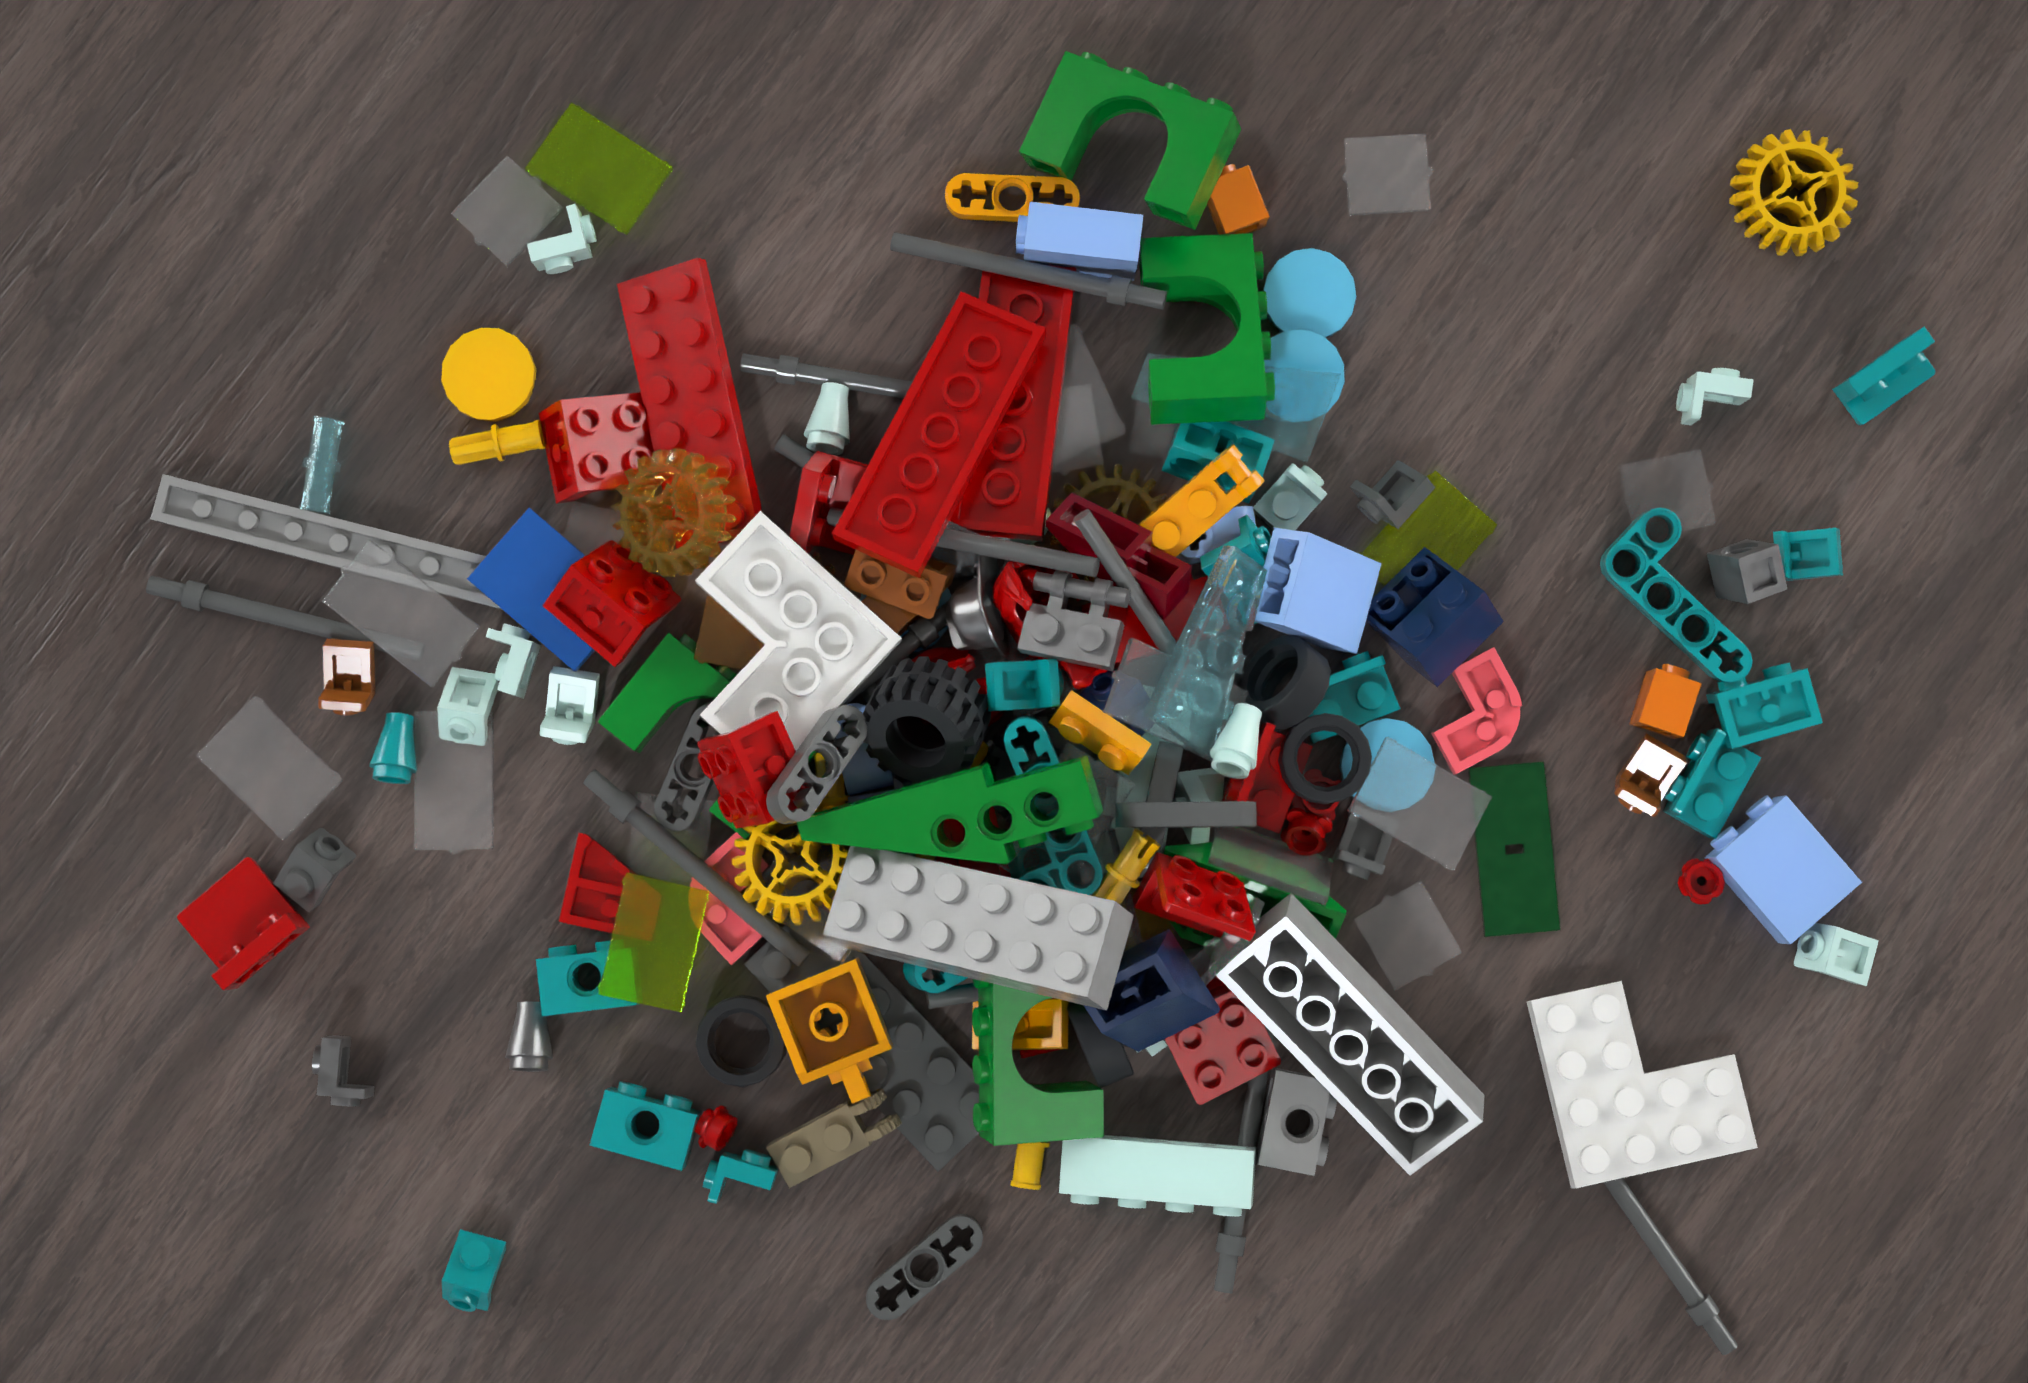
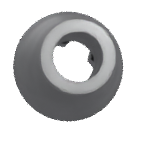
[505,1002,553,1072]

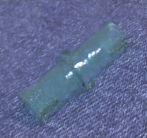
[299,416,344,514]

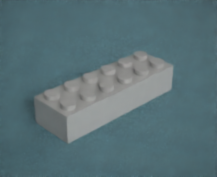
[823,846,1134,1011]
[1215,893,1485,1175]

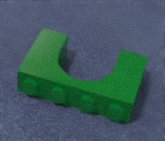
[1019,51,1241,230]
[1139,233,1275,425]
[597,633,818,840]
[972,979,1104,1146]

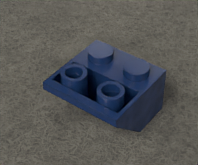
[1366,547,1504,687]
[1084,929,1220,1052]

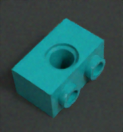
[536,939,643,1016]
[589,1081,702,1171]

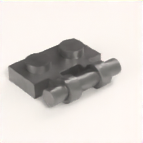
[1017,570,1130,671]

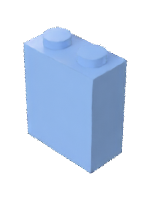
[1016,202,1143,281]
[1249,528,1382,654]
[1704,795,1862,944]

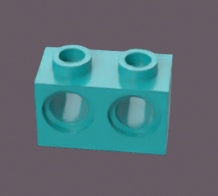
[1161,421,1275,504]

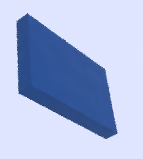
[467,508,595,672]

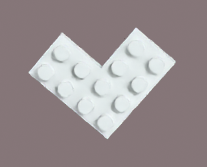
[695,511,902,751]
[1527,981,1758,1188]

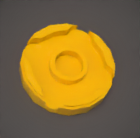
[441,328,536,422]

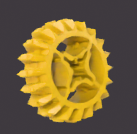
[1729,129,1859,256]
[732,804,850,925]

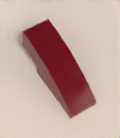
[1046,493,1192,620]

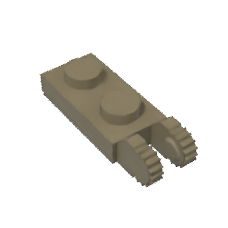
[766,1088,902,1188]

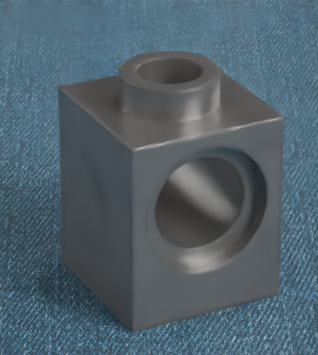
[1707,539,1787,604]

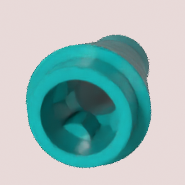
[369,713,417,784]

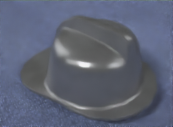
[946,555,1009,656]

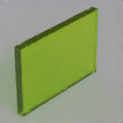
[525,102,673,235]
[1358,470,1497,587]
[598,873,710,1013]

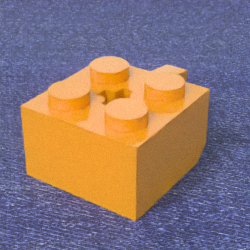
[766,957,894,1104]

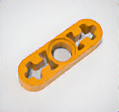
[945,173,1080,222]

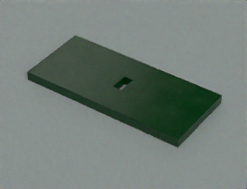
[1468,762,1560,937]

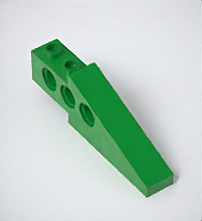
[797,755,1104,864]

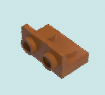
[845,550,958,619]

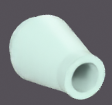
[804,382,850,455]
[1210,703,1262,779]

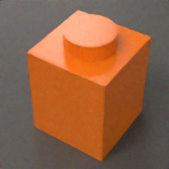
[1207,164,1270,234]
[1629,664,1701,739]

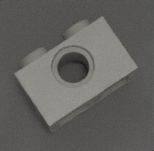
[1256,1068,1337,1176]

